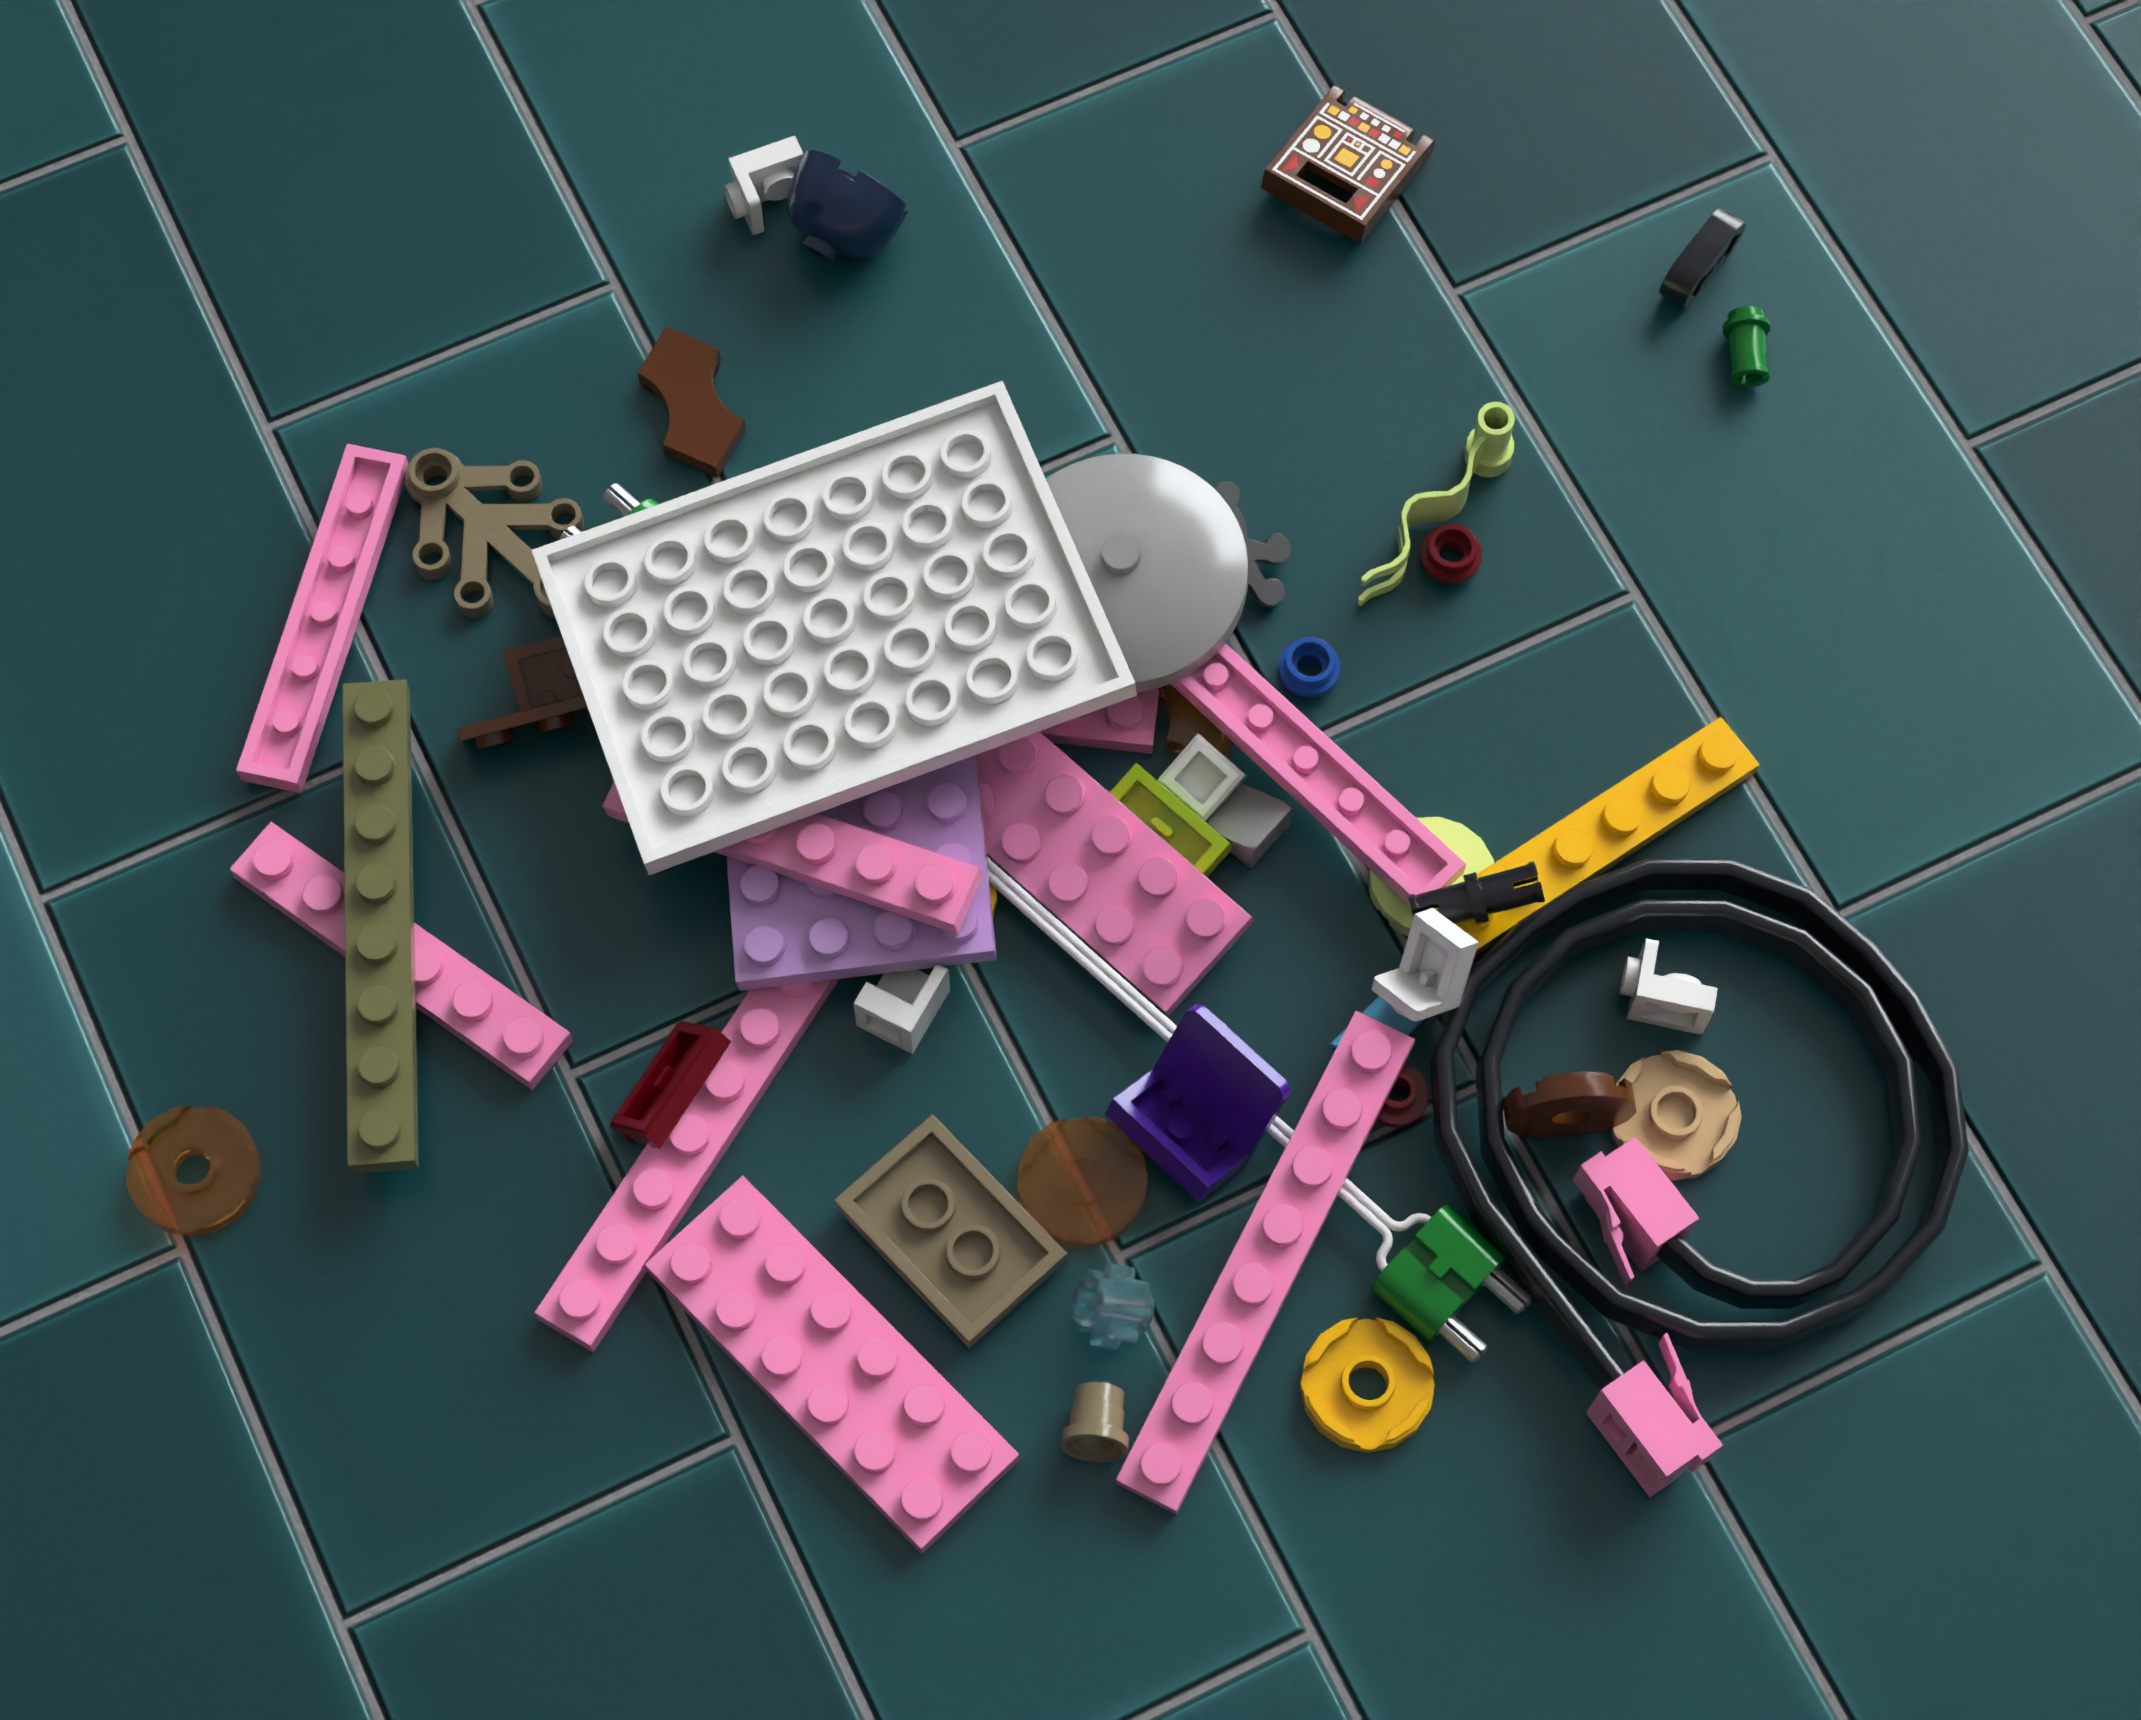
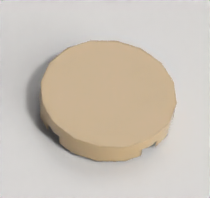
[1611,1050,1742,1181]

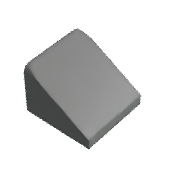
[1207,783,1293,868]

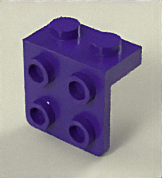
[1104,1004,1290,1203]

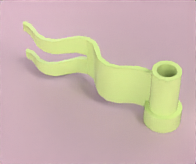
[1358,402,1515,606]

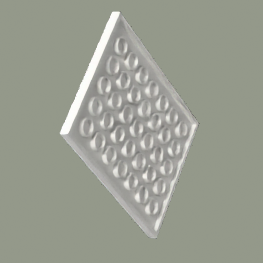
[531,381,1137,875]

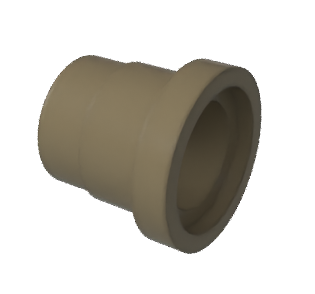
[1060,1382,1129,1463]

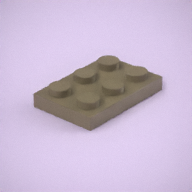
[834,1114,1068,1349]

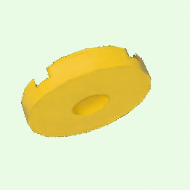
[1300,1317,1435,1453]

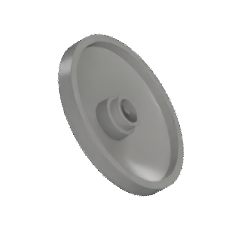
[1046,454,1248,692]

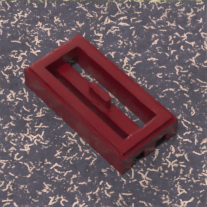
[609,1021,731,1149]

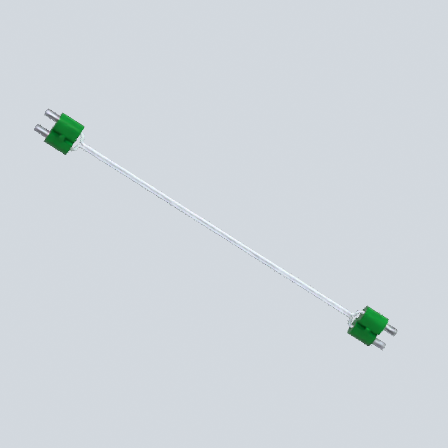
[560,483,1532,1362]

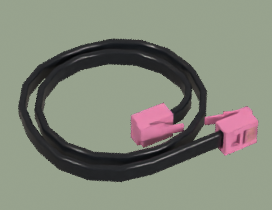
[1430,858,1969,1498]

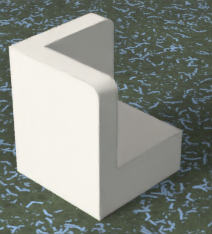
[854,964,950,1054]

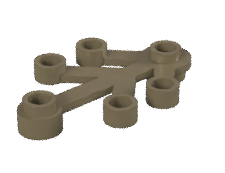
[405,448,584,619]

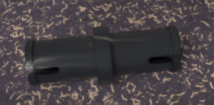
[1407,861,1545,925]

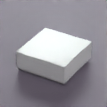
[1157,733,1247,823]

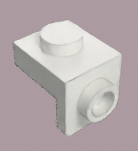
[1371,908,1479,1021]

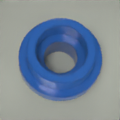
[1278,637,1341,698]

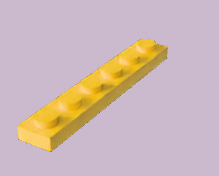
[1435,717,1760,957]

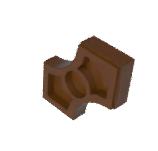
[638,326,746,478]

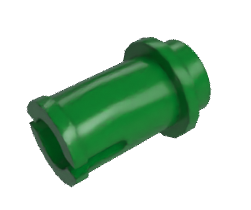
[1722,306,1770,388]

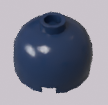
[787,150,908,263]

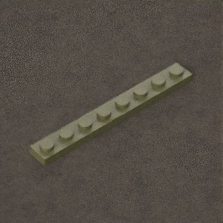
[343,679,419,1174]

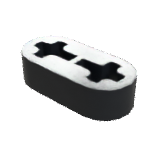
[1659,207,1746,309]

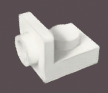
[724,136,804,235]
[1619,938,1718,1035]

